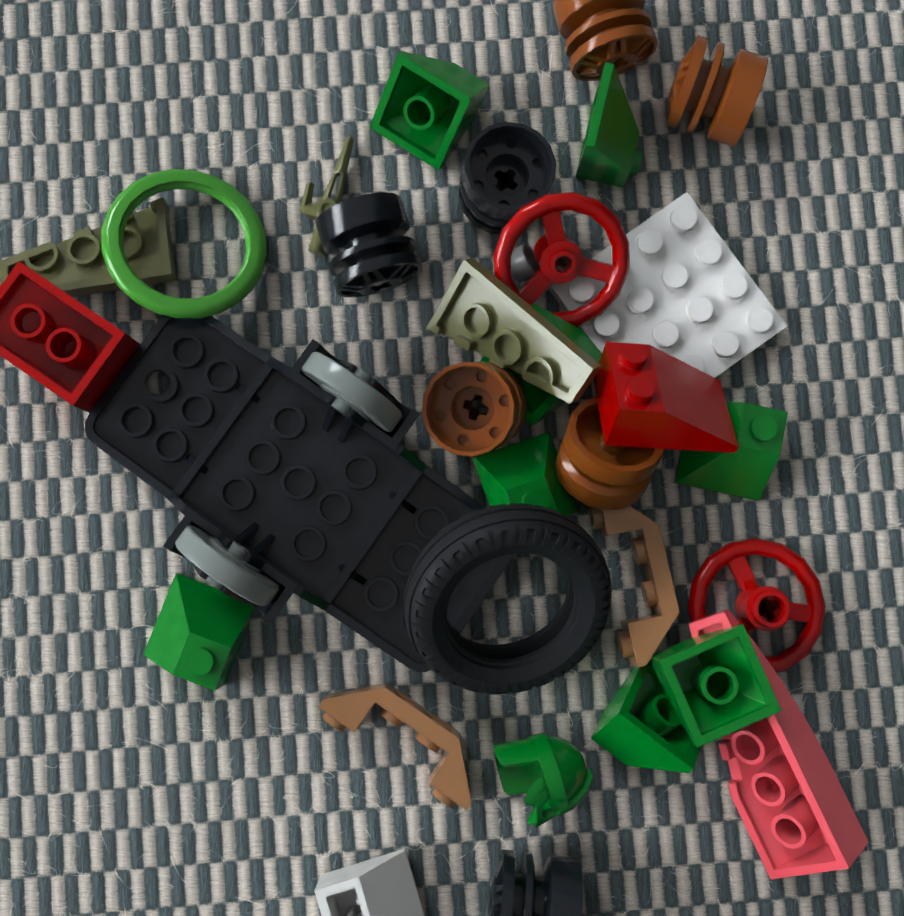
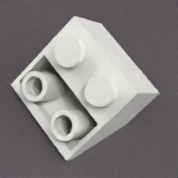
[314,848,425,916]

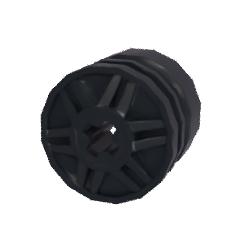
[458,122,556,235]
[315,192,422,298]
[489,849,583,916]

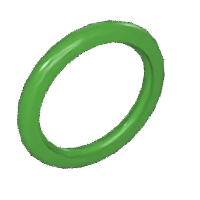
[101,169,267,318]

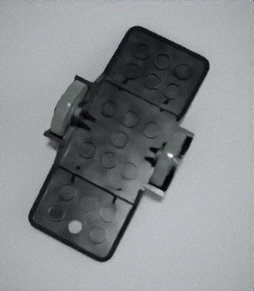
[85,315,515,672]

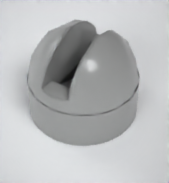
[511,243,539,281]

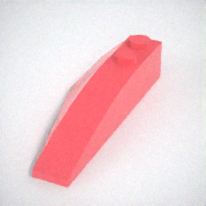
[689,609,869,880]

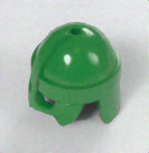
[492,732,593,827]

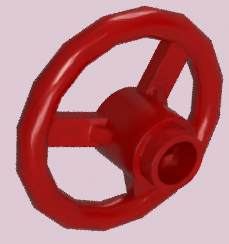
[493,192,630,327]
[687,538,826,673]

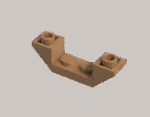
[588,506,680,667]
[318,682,472,810]

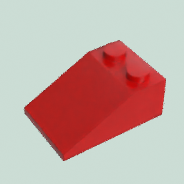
[0,261,140,413]
[593,342,739,453]

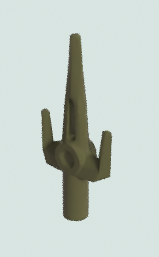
[300,136,360,256]

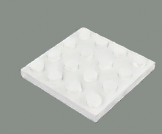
[550,192,787,378]

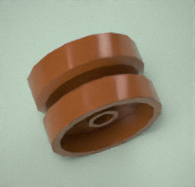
[555,397,664,510]

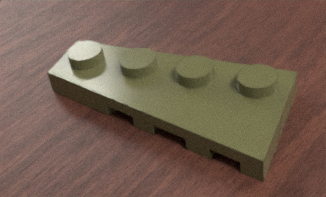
[0,197,176,297]
[426,258,602,404]

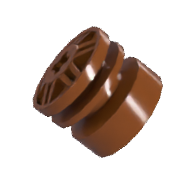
[552,0,658,81]
[665,35,768,147]
[422,361,527,457]

